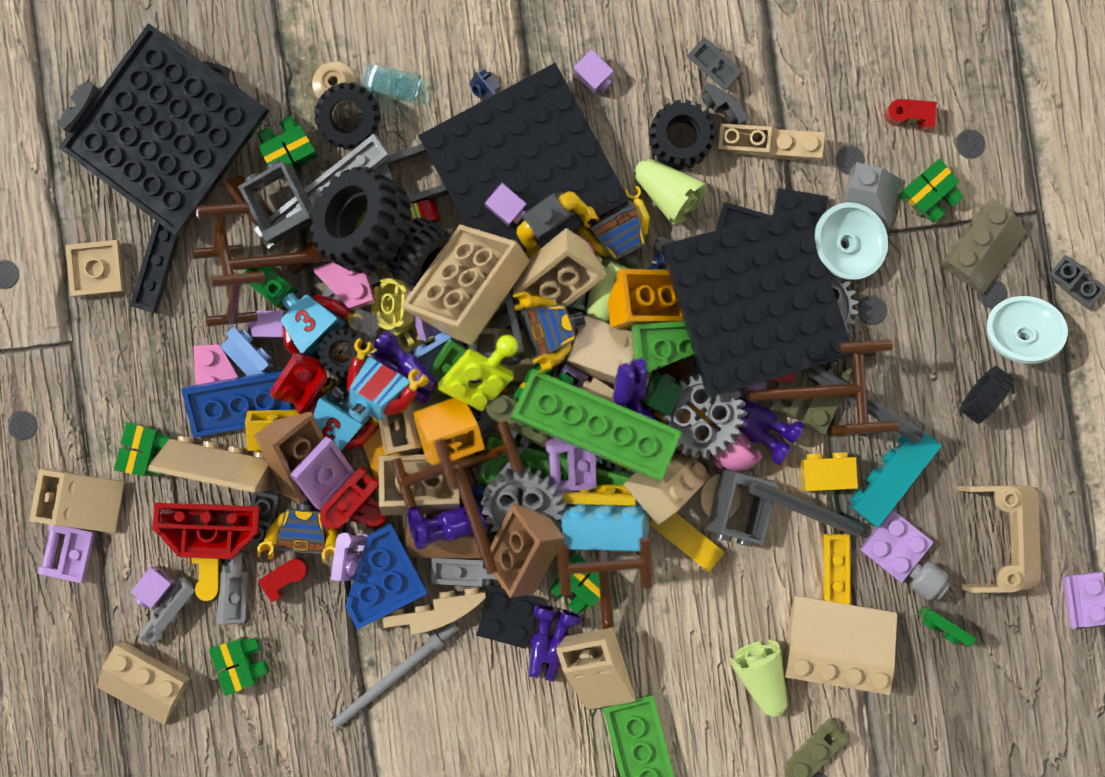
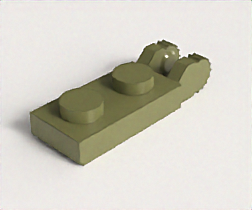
[801,361,852,435]

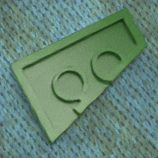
[632,321,694,373]

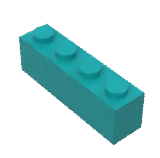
[848,426,942,528]

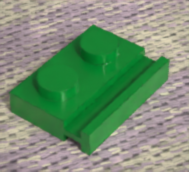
[917,606,976,647]

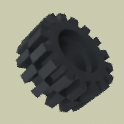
[318,328,368,377]

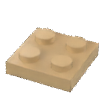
[66,240,124,297]

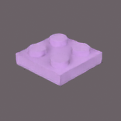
[290,437,355,510]
[859,510,934,583]

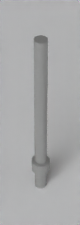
[332,621,460,728]

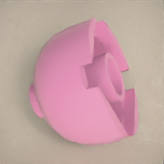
[712,427,762,473]

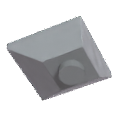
[843,162,901,229]

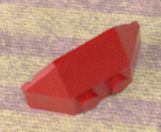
[152,503,260,559]

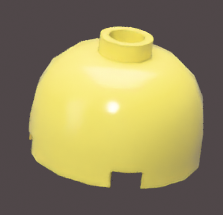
[371,278,414,330]

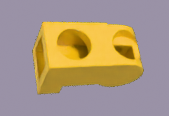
[192,558,223,601]

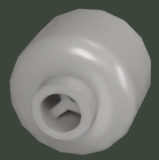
[909,562,950,601]

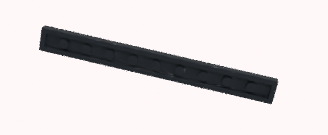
[129,61,230,314]

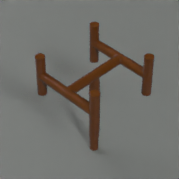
[192,202,329,327]
[748,340,899,436]
[391,421,523,575]
[557,528,653,629]

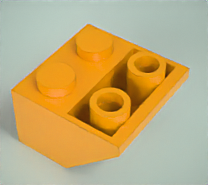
[412,397,485,465]

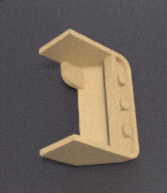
[958,485,1041,593]

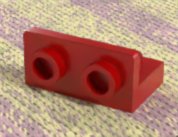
[270,353,328,414]

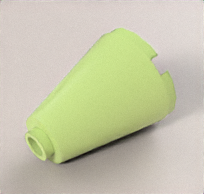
[635,158,707,226]
[585,256,632,324]
[730,640,788,717]

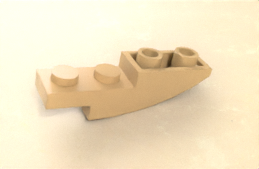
[718,124,826,161]
[382,587,487,635]

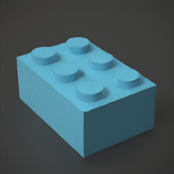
[562,501,650,551]

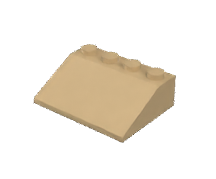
[401,224,530,345]
[149,435,273,493]
[783,595,897,695]

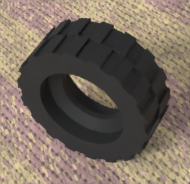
[960,366,1014,424]

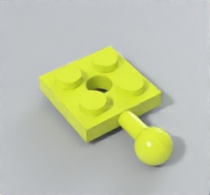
[438,335,518,411]

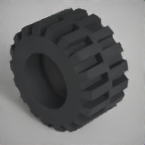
[314,82,381,150]
[649,100,715,170]
[386,217,451,288]

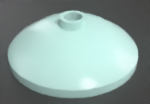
[815,202,888,280]
[986,296,1068,364]

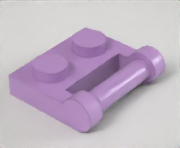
[546,439,596,493]
[38,525,95,583]
[331,533,369,581]

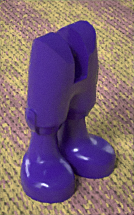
[366,331,439,403]
[612,358,654,420]
[725,397,805,465]
[407,506,488,549]
[528,604,582,682]

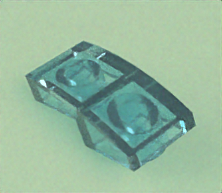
[363,64,421,101]

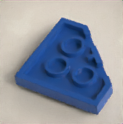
[345,523,428,630]

